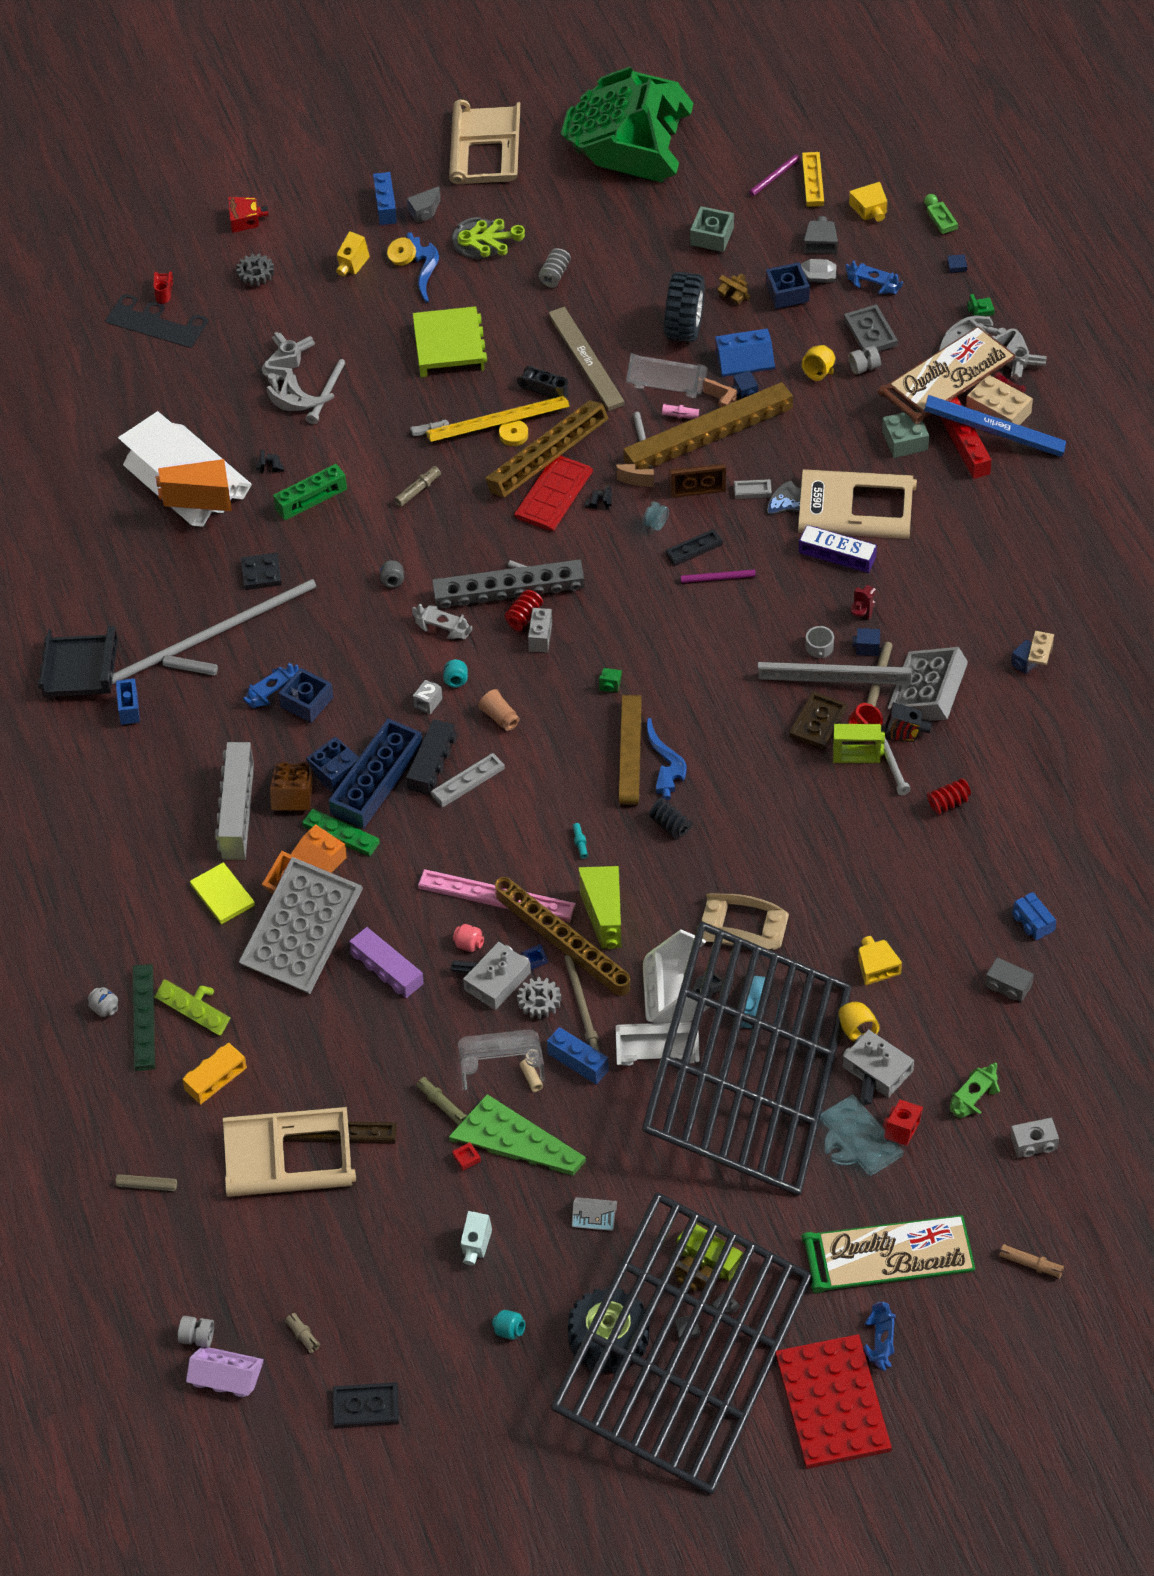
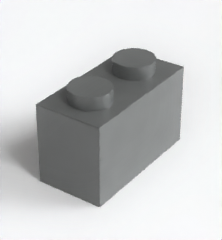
[985,957,1034,1002]

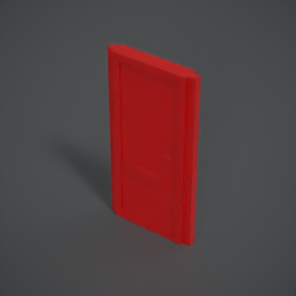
[514,455,593,531]

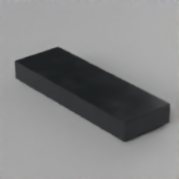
[665,529,723,566]

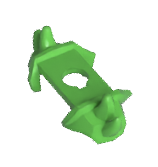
[950,1063,1000,1118]

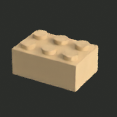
[966,375,1033,425]

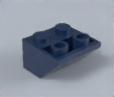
[306,736,360,794]

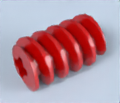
[505,590,543,631]
[927,778,971,815]

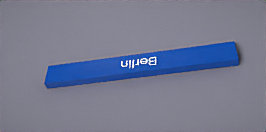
[924,395,1066,457]

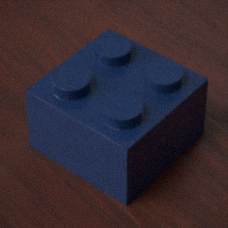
[765,262,810,309]
[279,668,334,723]

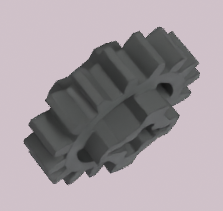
[236,254,274,286]

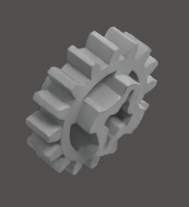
[517,977,561,1019]

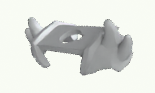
[412,604,472,639]

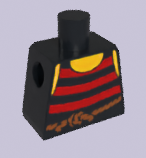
[885,702,931,741]

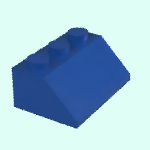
[715,329,775,377]

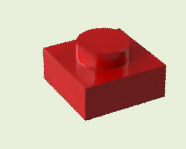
[452,1142,481,1171]

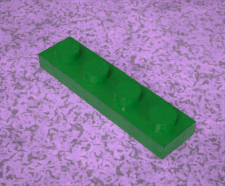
[302,809,380,857]

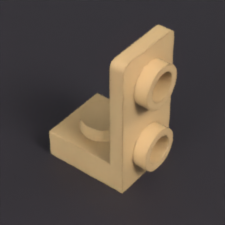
[1028,631,1054,665]

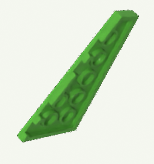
[449,1094,586,1176]

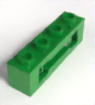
[273,464,347,521]

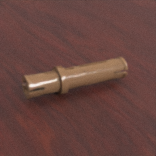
[999,1244,1064,1279]

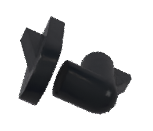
[256,449,284,473]
[585,485,612,510]

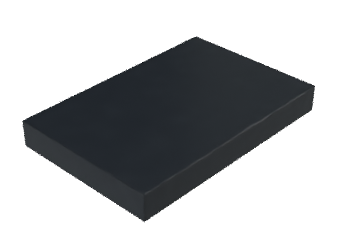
[333,1382,399,1429]

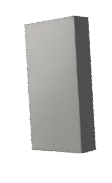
[734,479,772,499]

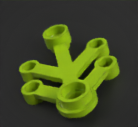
[457,219,525,257]

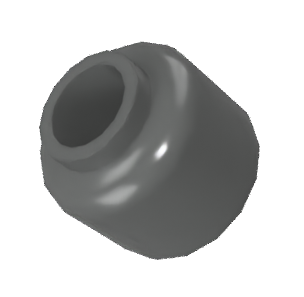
[380,560,404,588]

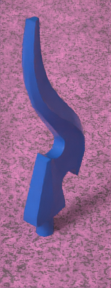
[406,233,439,303]
[647,718,687,801]

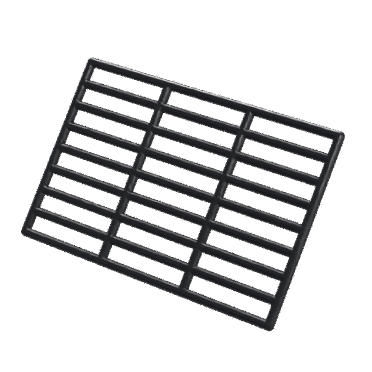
[642,921,852,1196]
[551,1192,812,1494]

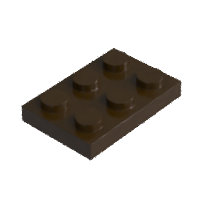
[789,691,848,750]

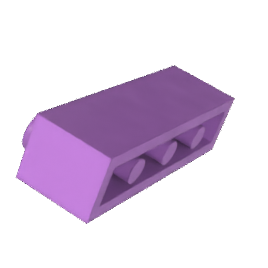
[350,927,424,998]

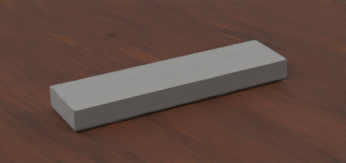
[431,753,505,808]

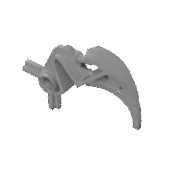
[940,316,1047,381]
[262,332,335,411]

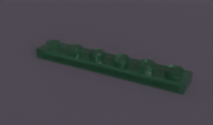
[133,964,156,1071]

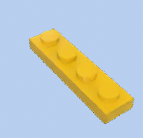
[802,152,824,207]

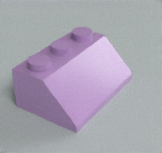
[186,1346,263,1397]

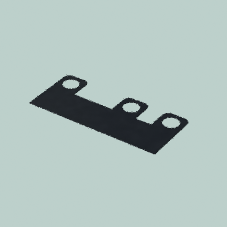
[105,294,209,348]

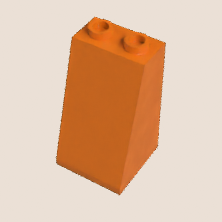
[155,459,232,511]

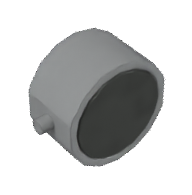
[805,626,834,658]

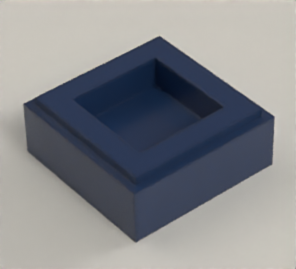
[947,254,967,273]

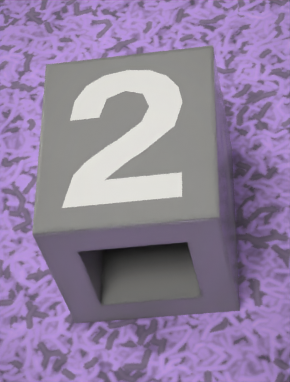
[413,680,442,715]

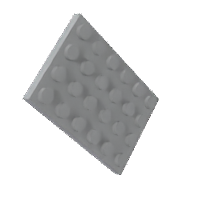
[239,857,363,994]

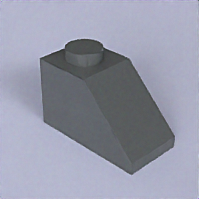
[407,187,441,223]

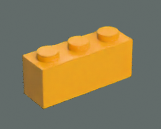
[182,1043,247,1105]

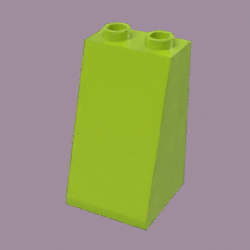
[579,866,621,949]

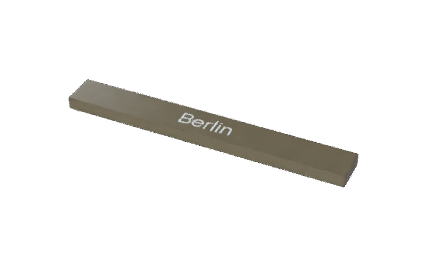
[549,307,625,411]

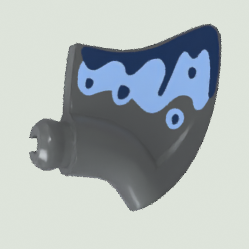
[767,481,801,515]

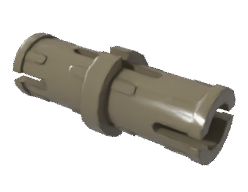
[285,1313,320,1353]

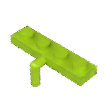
[155,979,231,1035]

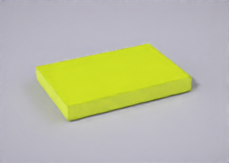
[190,862,255,924]

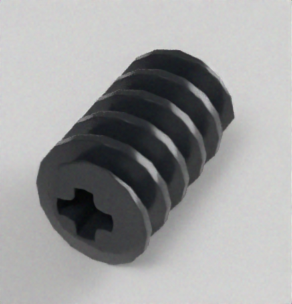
[649,798,693,839]

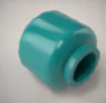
[443,659,468,688]
[492,1310,525,1340]

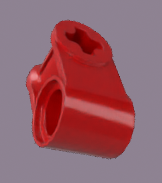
[153,271,173,304]

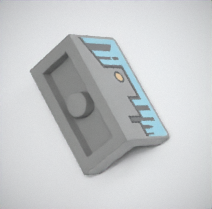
[572,1197,617,1231]

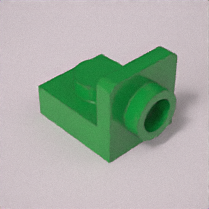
[967,294,995,316]
[599,668,622,693]

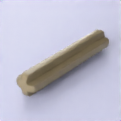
[115,1174,177,1191]

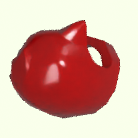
[848,703,883,726]

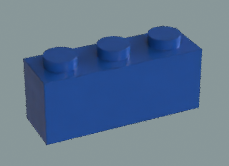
[373,172,397,225]
[547,1027,609,1085]

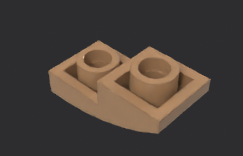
[617,464,654,487]

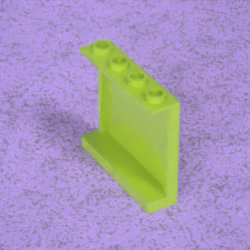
[413,307,487,377]

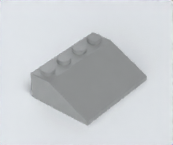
[888,647,968,721]

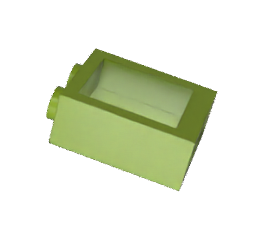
[833,724,885,763]

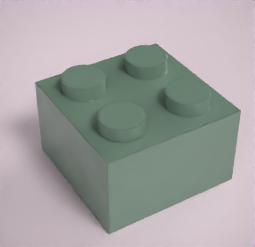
[690,206,734,252]
[882,410,929,458]

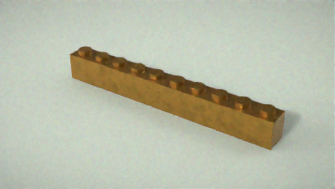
[623,382,793,470]

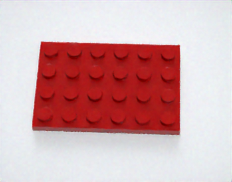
[776,1334,892,1469]

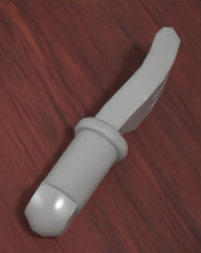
[410,420,449,436]

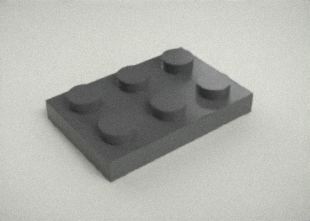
[844,304,898,351]

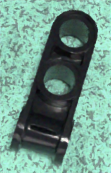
[517,366,569,398]

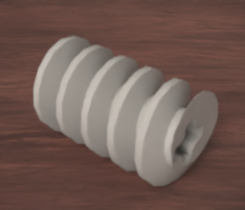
[539,248,571,288]

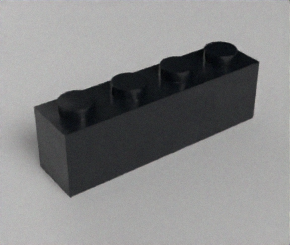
[406,719,458,795]

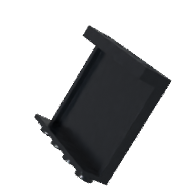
[38,626,118,697]

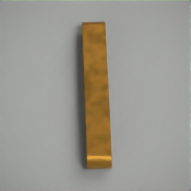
[619,695,642,805]

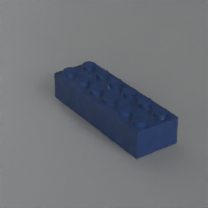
[329,718,422,829]

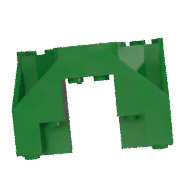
[561,67,694,182]

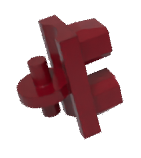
[850,585,876,620]

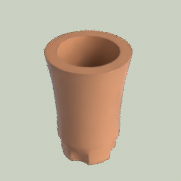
[478,689,520,731]

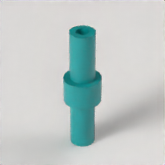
[572,823,588,859]

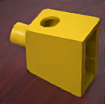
[849,182,887,222]
[336,231,370,276]
[858,936,902,985]

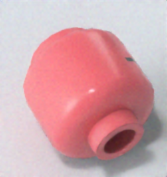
[453,924,484,953]

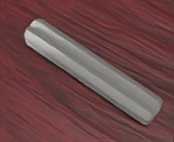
[163,655,218,675]

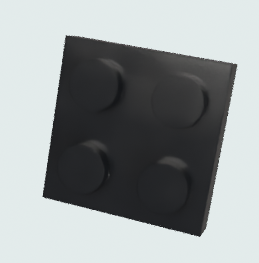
[241,553,282,590]

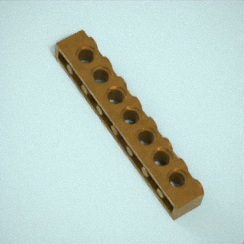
[485,400,609,497]

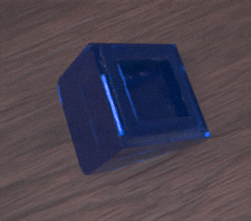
[520,944,548,970]

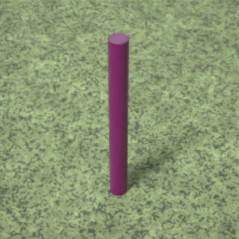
[749,154,800,196]
[681,569,756,583]

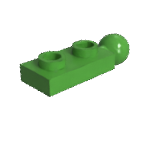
[924,194,958,234]

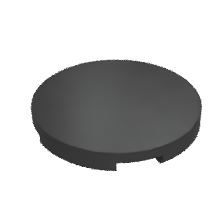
[452,217,504,259]

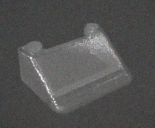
[458,1030,545,1090]

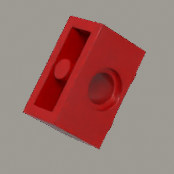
[883,1099,923,1146]

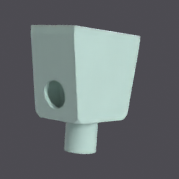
[461,1211,492,1266]

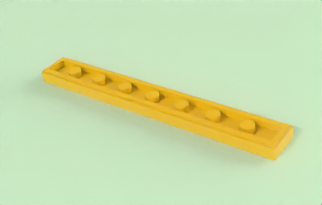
[426,396,569,442]

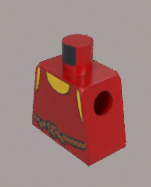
[228,197,269,233]

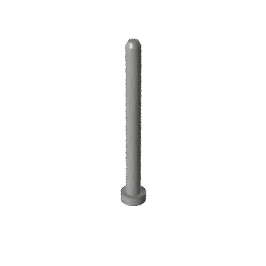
[306,359,345,424]
[881,728,911,795]

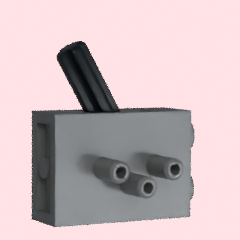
[451,942,531,1010]
[843,1030,914,1105]

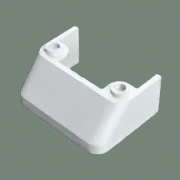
[643,929,710,1023]
[616,1022,699,1065]

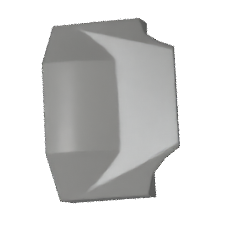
[801,259,836,283]

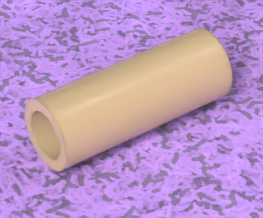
[520,1059,543,1092]

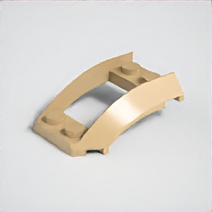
[702,893,789,950]

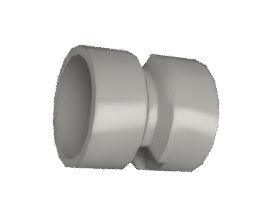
[848,345,881,375]
[178,1315,214,1348]

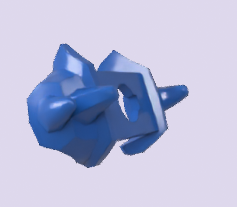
[845,261,903,294]
[243,663,299,708]
[863,1302,896,1371]

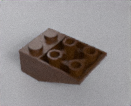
[270,762,314,810]

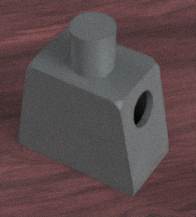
[804,216,838,254]

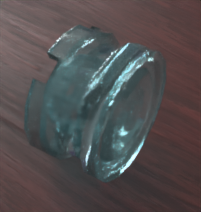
[643,501,669,531]

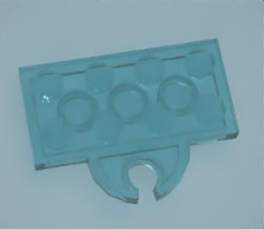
[820,1094,904,1176]

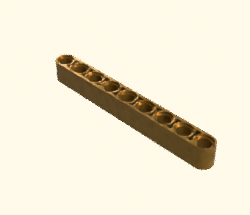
[495,877,630,996]

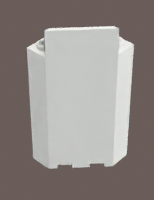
[118,411,252,527]

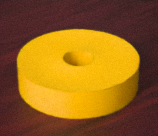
[387,238,416,266]
[499,420,528,446]

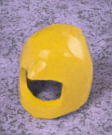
[802,345,835,381]
[839,1002,879,1042]

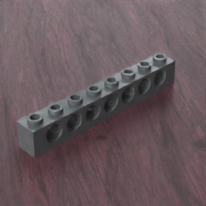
[432,559,584,608]

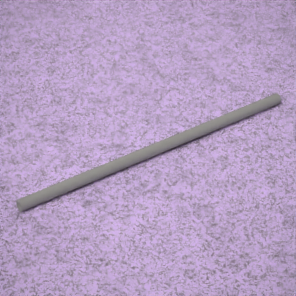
[112,579,316,684]

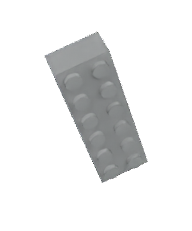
[215,742,254,860]

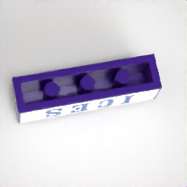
[799,525,877,573]

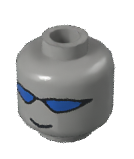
[88,987,118,1017]

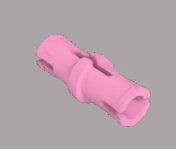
[662,404,699,419]

